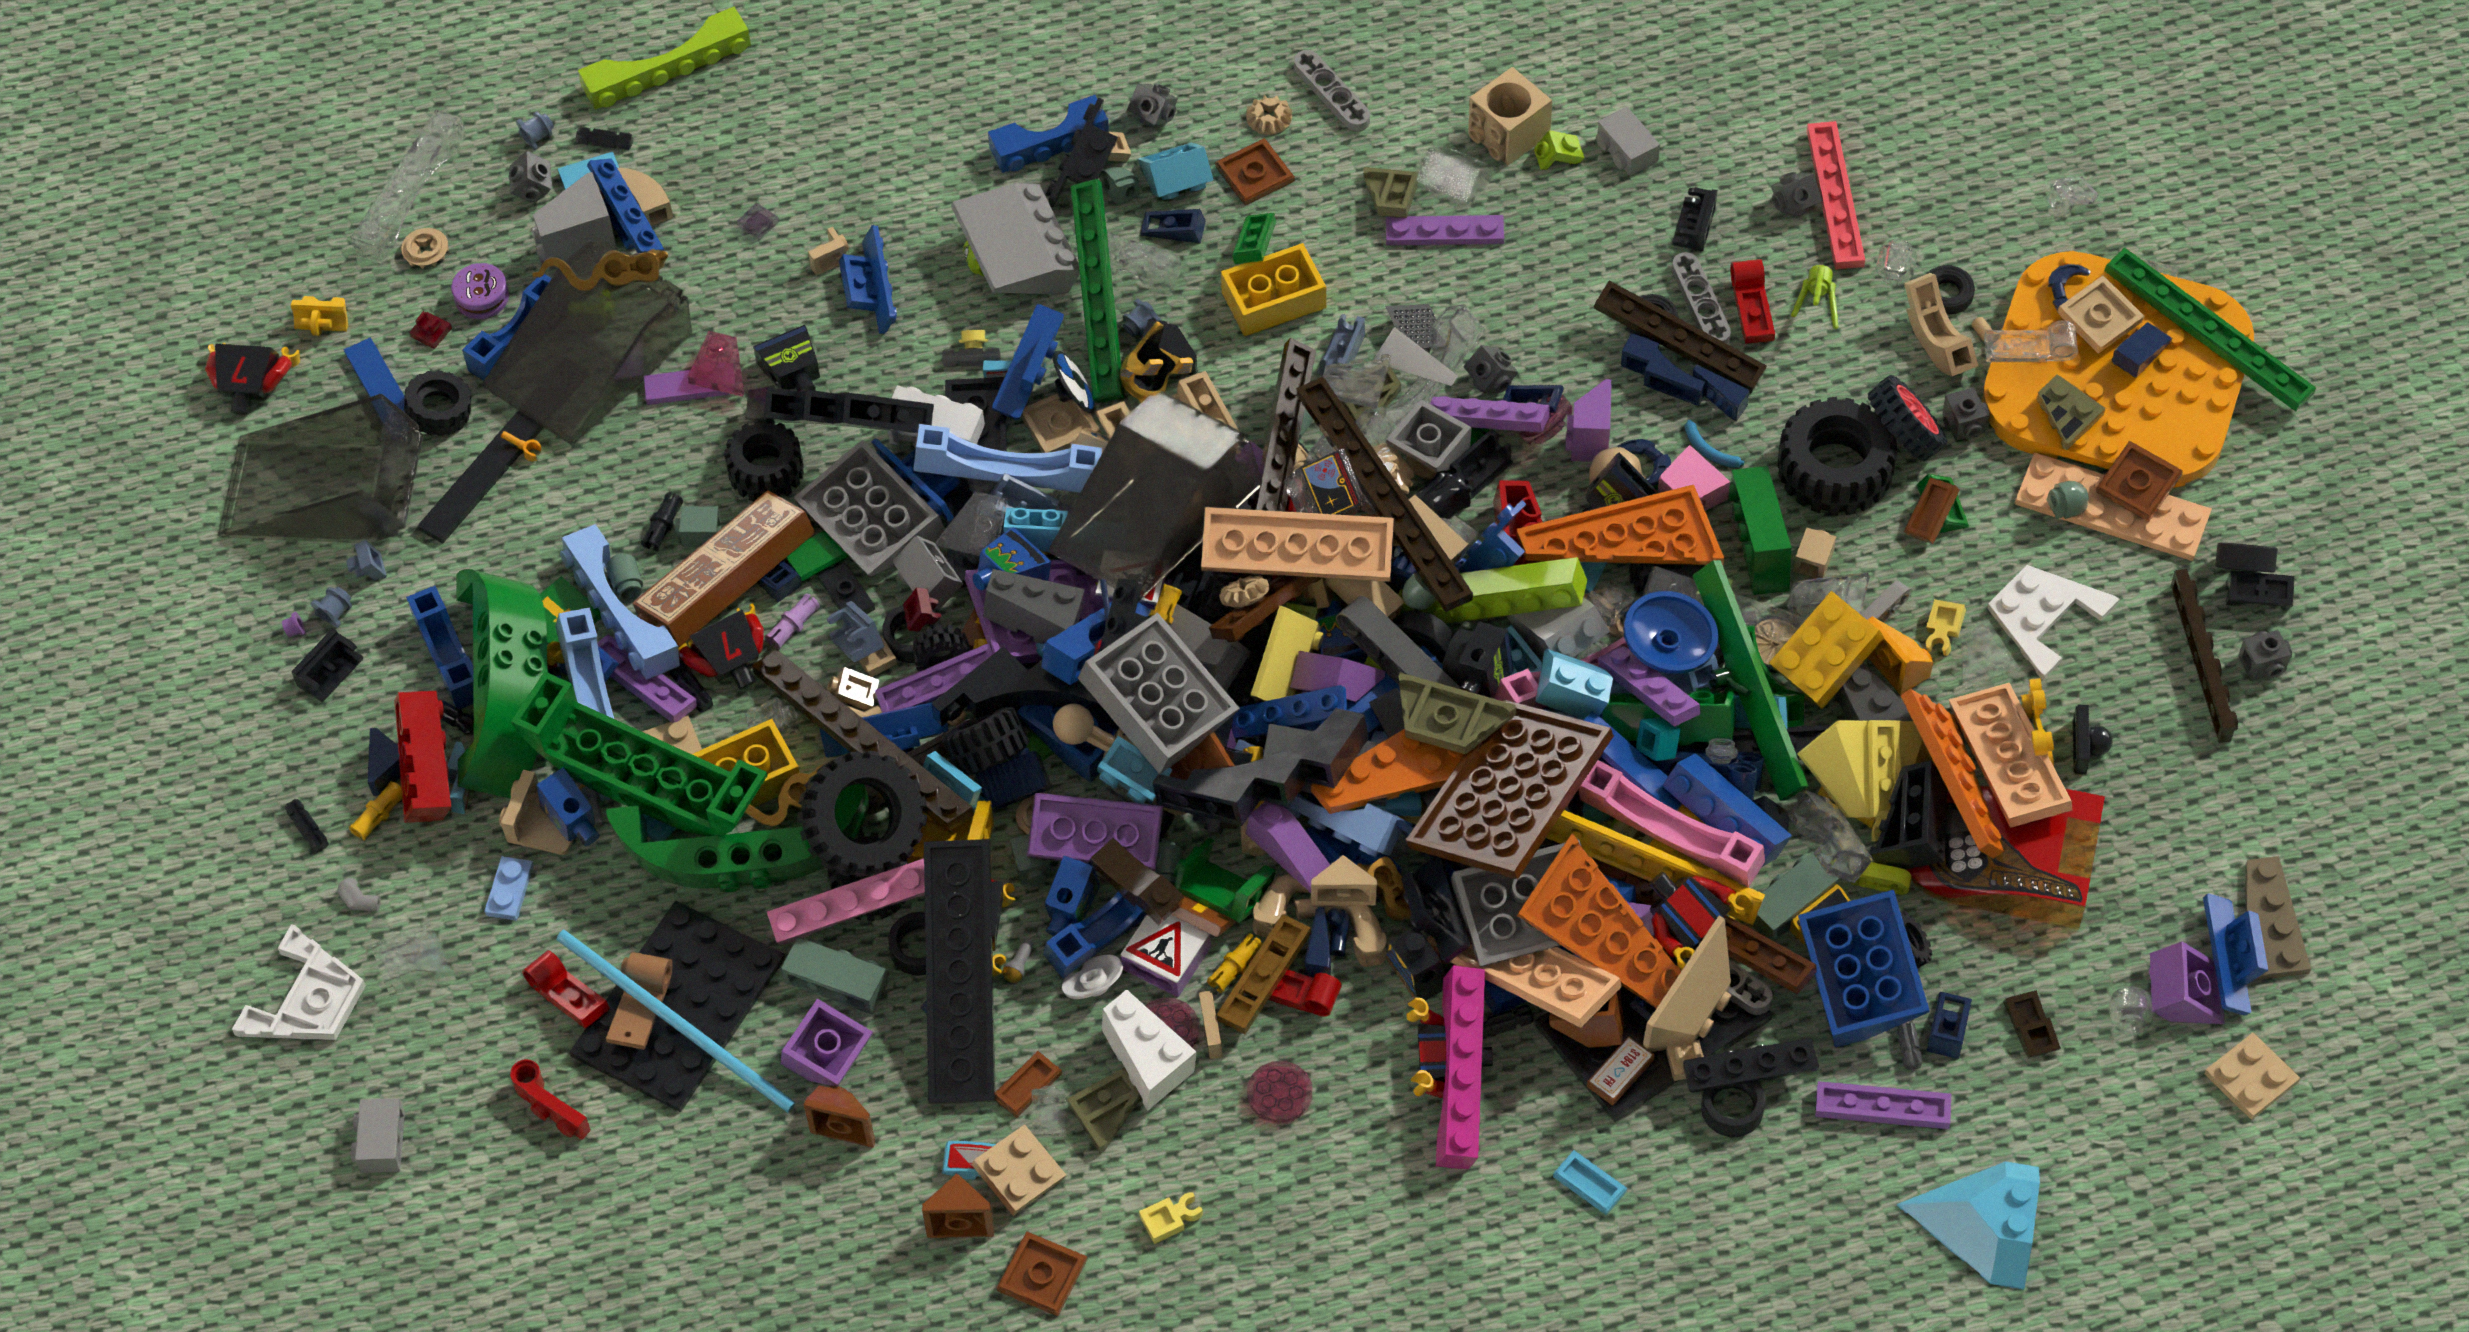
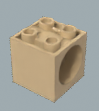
[1468,67,1552,165]

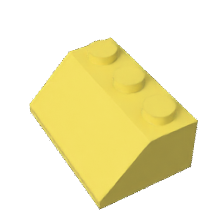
[1251,605,1324,703]

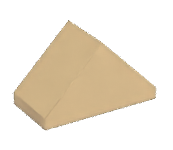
[1311,855,1377,906]

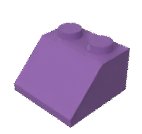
[1565,379,1611,462]
[1290,651,1386,702]
[2149,941,2225,1024]
[781,999,873,1087]

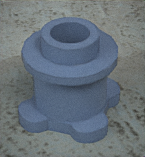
[516,111,554,150]
[1122,298,1162,337]
[310,587,352,628]

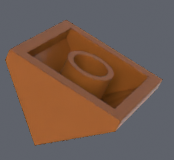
[922,1173,994,1238]

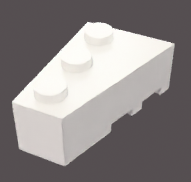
[888,385,985,448]
[1102,990,1196,1111]

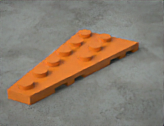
[1900,688,2004,859]
[1311,729,1465,814]

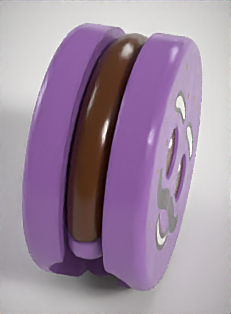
[451,263,509,319]

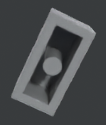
[1596,107,1660,176]
[892,535,963,610]
[351,1098,405,1173]

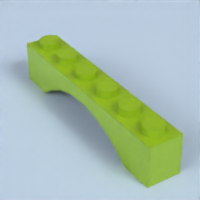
[578,6,751,110]

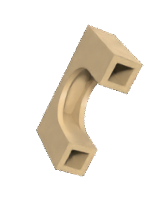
[1325,495,1468,621]

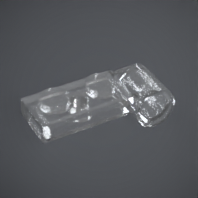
[1984,320,2078,362]

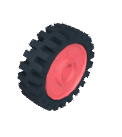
[1867,375,1948,462]

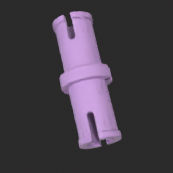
[765,593,820,650]

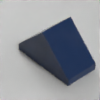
[368,728,400,796]

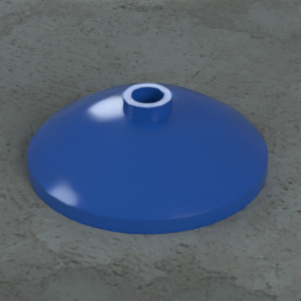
[1623,591,1718,674]

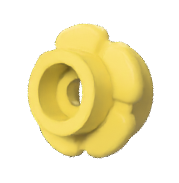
[959,330,988,349]

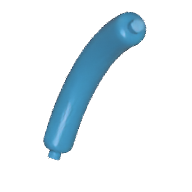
[1684,420,1744,468]

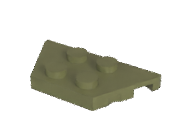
[1399,672,1516,754]

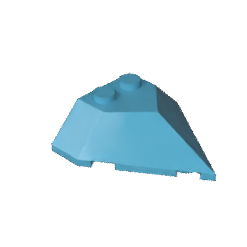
[1897,1161,2040,1290]

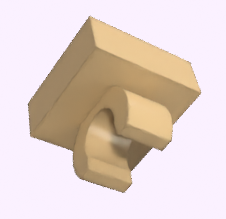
[1666,1040,1704,1081]

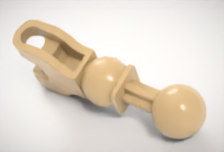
[1053,704,1186,815]

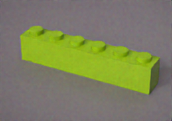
[1399,557,1587,624]

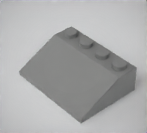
[951,183,1080,294]
[793,439,946,577]
[1078,612,1240,774]
[1451,839,1581,967]

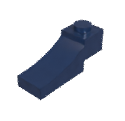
[1621,333,1705,406]

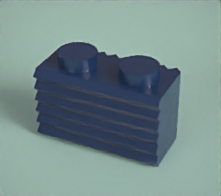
[976,748,1052,812]

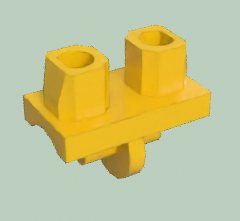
[291,296,348,336]

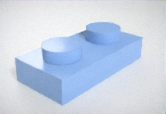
[484,856,534,921]

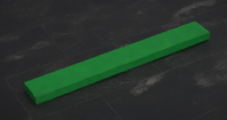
[1071,178,1125,403]
[2104,247,2316,412]
[1692,560,1808,801]

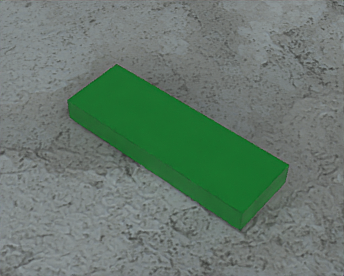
[1232,213,1276,264]

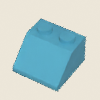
[1137,142,1213,200]
[1535,649,1613,719]

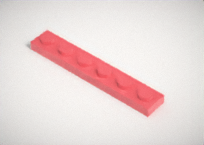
[1807,121,1865,270]

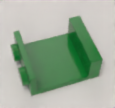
[1173,838,1276,923]

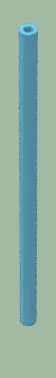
[556,929,796,1113]

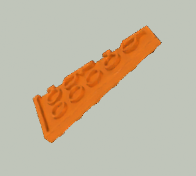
[1516,484,1724,565]
[1517,833,1681,1009]

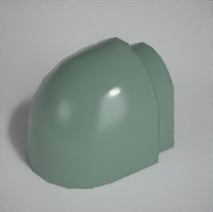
[1099,167,1140,205]
[2046,481,2089,519]
[1402,573,1436,610]

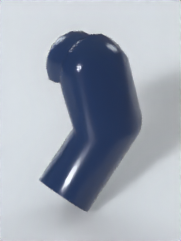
[1326,907,1350,956]

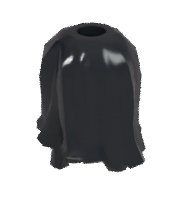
[1415,471,1473,522]

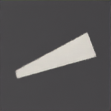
[1374,327,1458,386]

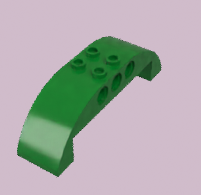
[456,569,548,799]
[511,671,768,836]
[606,784,869,892]

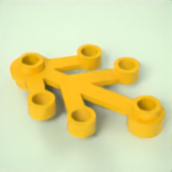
[2021,678,2054,766]

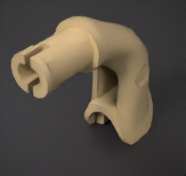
[1252,874,1310,938]
[1295,898,1387,967]

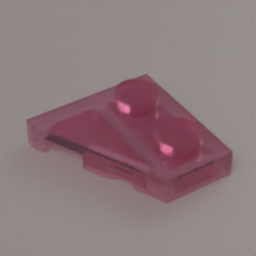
[687,331,744,397]

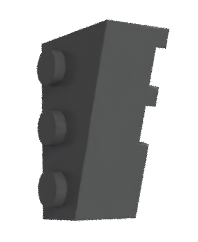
[983,569,1085,644]
[1836,662,1913,721]

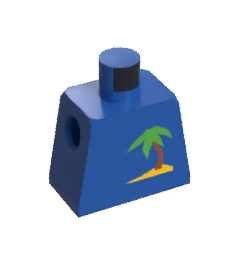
[537,767,600,846]

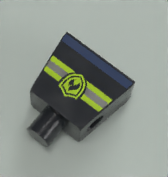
[753,325,820,391]
[1582,452,1659,512]
[1458,621,1514,698]

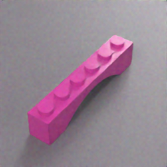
[1436,965,1485,1169]

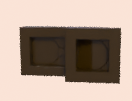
[2003,990,2061,1059]

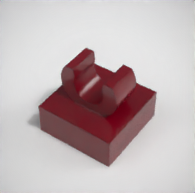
[409,311,452,349]
[903,587,941,632]

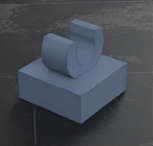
[346,540,387,581]

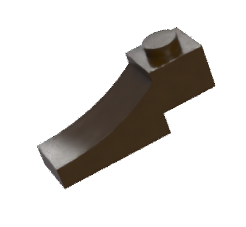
[1089,838,1185,926]

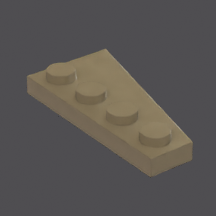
[2245,856,2311,981]

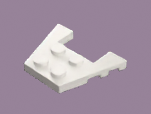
[1987,565,2119,680]
[232,924,366,1040]

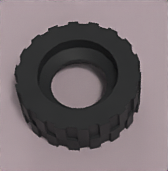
[404,370,472,436]

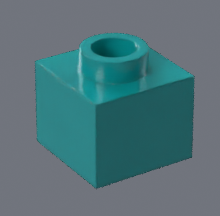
[1636,717,1680,761]

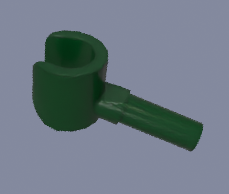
[1709,667,1751,697]

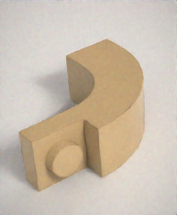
[597,168,673,226]
[1904,273,1978,376]

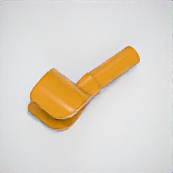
[501,431,541,462]

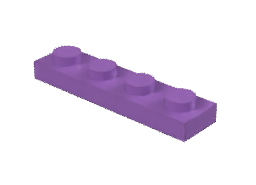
[1386,215,1504,245]
[1430,396,1550,433]
[597,634,697,723]
[875,643,993,713]
[1598,646,1700,727]
[1815,1081,1951,1129]

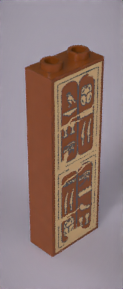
[632,490,815,647]

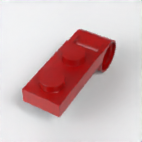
[1730,259,1775,344]
[522,950,610,1029]
[1249,958,1342,1017]
[510,1059,591,1140]

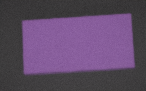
[1027,793,1164,871]

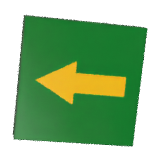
[540,576,601,645]

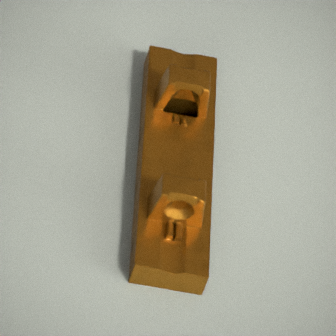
[1216,914,1311,1035]

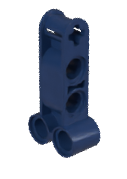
[1642,746,1764,801]

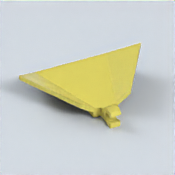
[1797,720,1934,842]

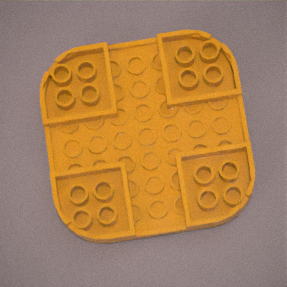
[1982,251,2254,488]

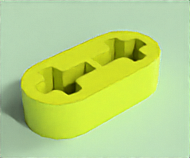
[1848,860,1911,895]

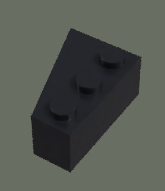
[1868,760,1948,870]

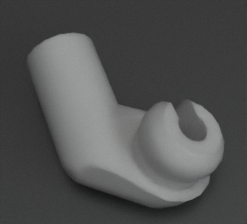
[338,878,381,912]

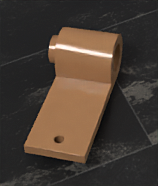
[606,952,672,1050]

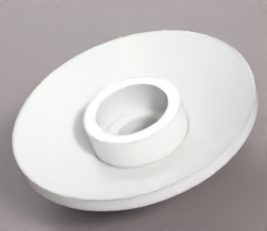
[1062,955,1123,999]

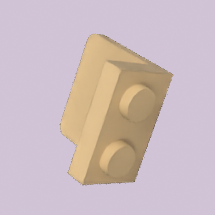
[499,770,574,855]

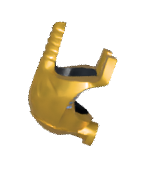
[1120,321,1194,407]

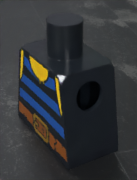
[1385,927,1444,1001]

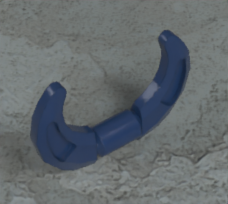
[2048,264,2091,311]
[1617,439,1671,486]

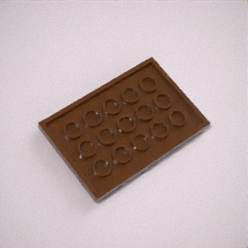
[1406,699,1614,880]

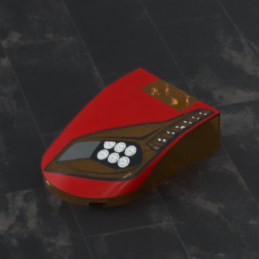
[1906,786,2105,930]

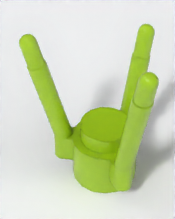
[1791,265,1839,329]

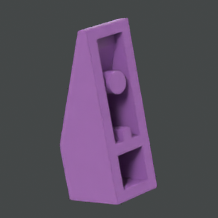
[1245,802,1330,893]

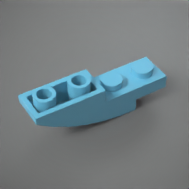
[1004,508,1129,558]

